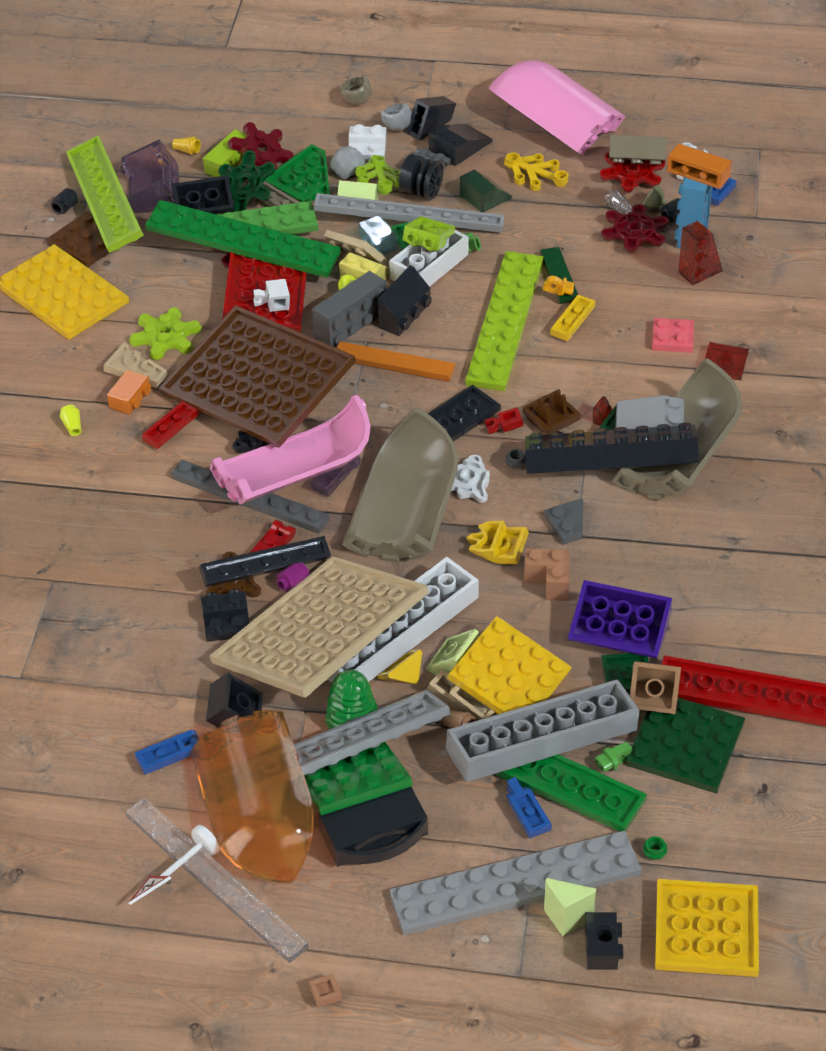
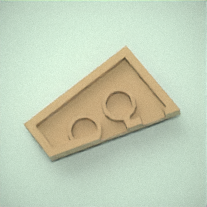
[104,343,167,388]

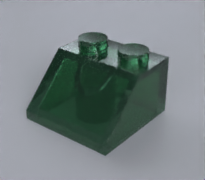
[460,169,512,212]

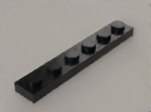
[199,536,331,587]

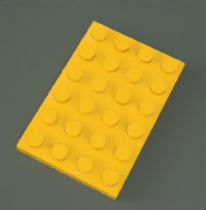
[0,244,129,340]

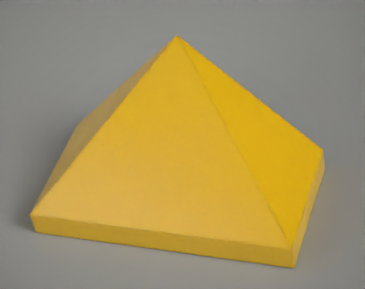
[377,649,422,684]

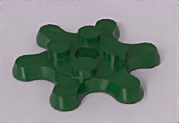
[218,150,275,212]

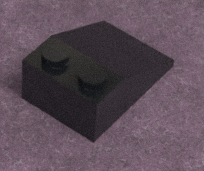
[428,124,493,166]

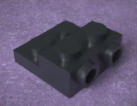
[201,589,250,642]

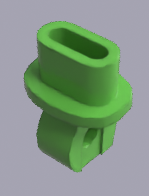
[462,232,481,252]
[594,742,632,772]

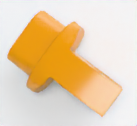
[542,276,574,296]

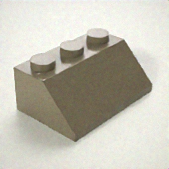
[609,135,667,165]

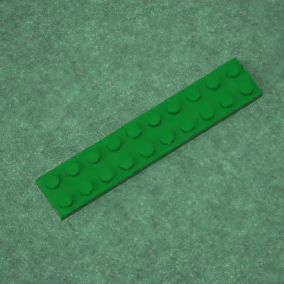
[145,200,341,278]

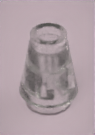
[604,189,633,214]

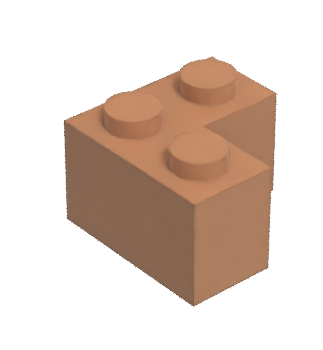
[524,548,570,601]

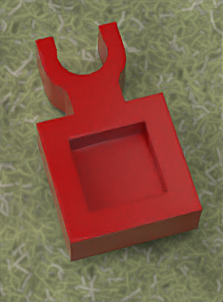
[485,407,524,435]

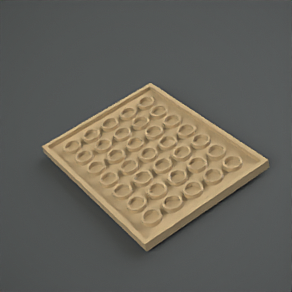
[209,556,429,698]

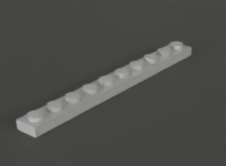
[314,193,504,232]

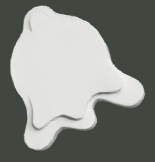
[451,455,490,503]

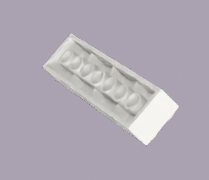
[328,557,479,682]

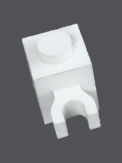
[253,279,290,312]

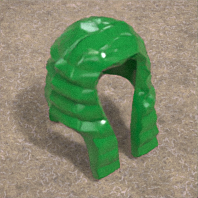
[325,670,378,729]

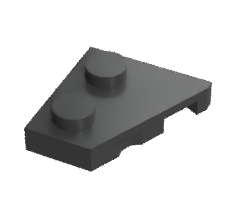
[544,498,583,545]

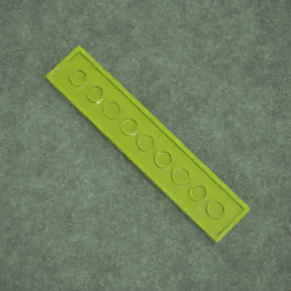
[66,135,144,253]
[466,251,543,391]

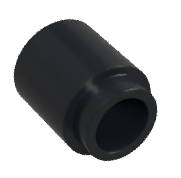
[51,188,78,214]
[660,198,680,223]

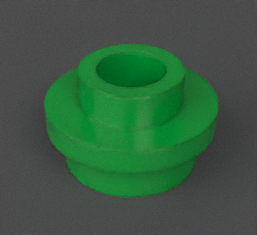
[643,836,668,860]

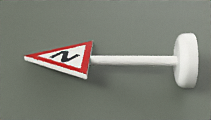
[128,825,220,905]

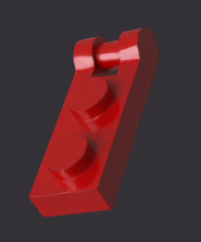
[249,520,296,553]

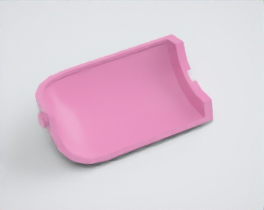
[488,60,625,155]
[210,395,371,504]

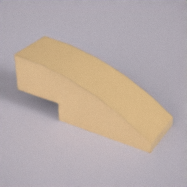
[427,669,495,721]

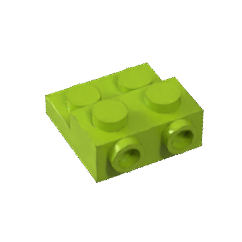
[403,216,456,251]

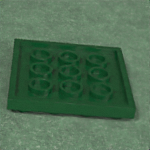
[626,698,745,794]

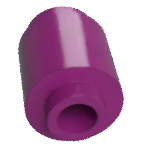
[277,562,310,592]

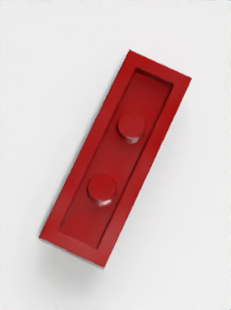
[141,401,199,449]

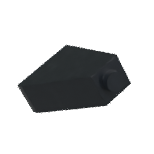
[406,96,456,140]

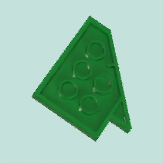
[265,144,330,202]

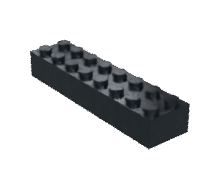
[525,423,699,474]

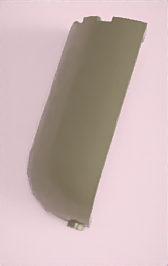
[611,358,742,499]
[343,408,458,562]

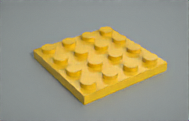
[447,616,572,714]
[655,879,759,977]

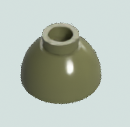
[642,185,667,210]

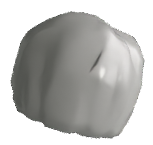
[380,103,412,132]
[330,146,365,180]

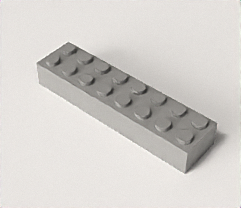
[446,679,640,782]

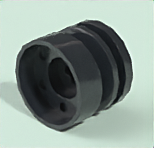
[399,154,444,200]

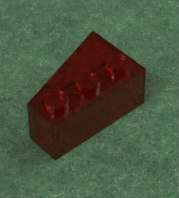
[678,221,723,286]

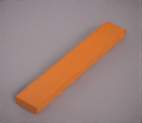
[337,341,455,382]

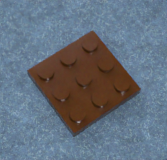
[46,211,109,267]

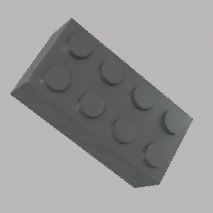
[312,270,387,347]

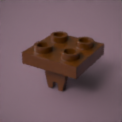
[522,389,581,435]

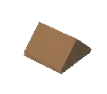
[630,661,681,714]

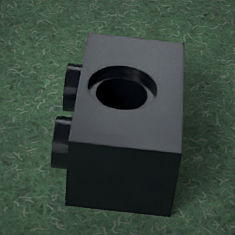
[585,912,623,970]

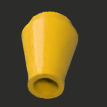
[172,137,201,155]

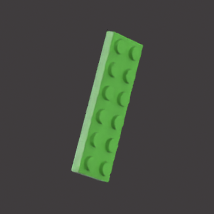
[205,201,319,247]

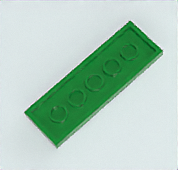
[497,754,647,832]

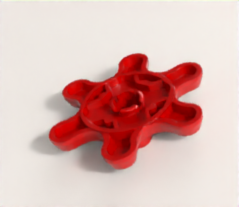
[600,152,666,193]

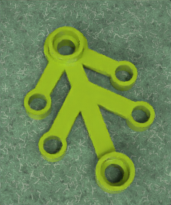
[355,155,401,195]

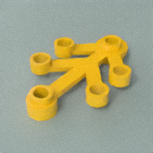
[504,152,569,191]

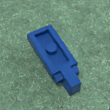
[506,777,552,839]

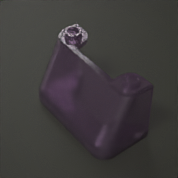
[120,139,179,212]

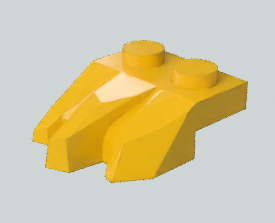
[466,521,529,564]

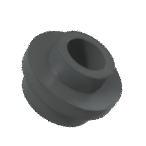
[506,449,526,468]

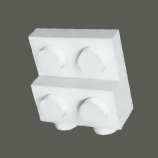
[349,124,387,161]

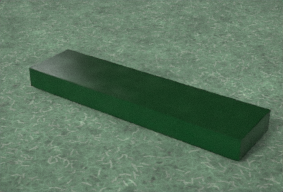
[540,247,578,304]

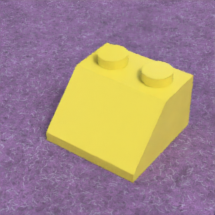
[339,252,390,280]

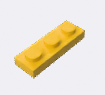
[550,295,596,341]

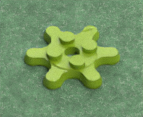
[129,307,202,360]

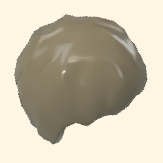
[340,75,372,106]

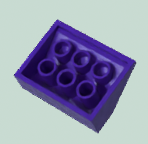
[568,580,672,659]

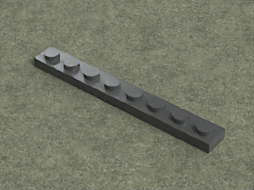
[171,460,329,534]

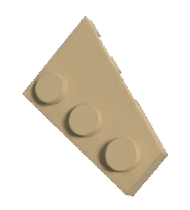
[324,230,388,266]

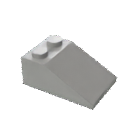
[616,395,684,429]

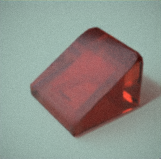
[592,396,613,426]

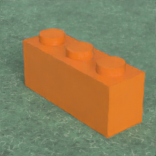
[667,143,732,189]

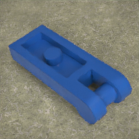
[135,730,205,775]

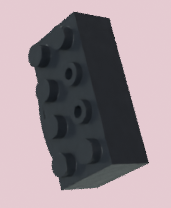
[318,787,428,867]

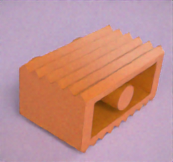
[107,369,151,415]

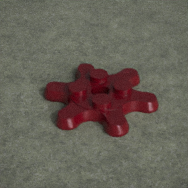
[227,122,294,170]
[601,204,669,253]

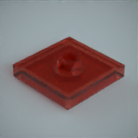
[705,342,749,381]

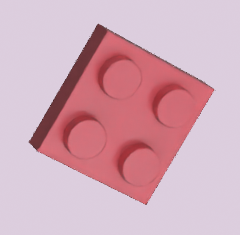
[652,318,694,353]

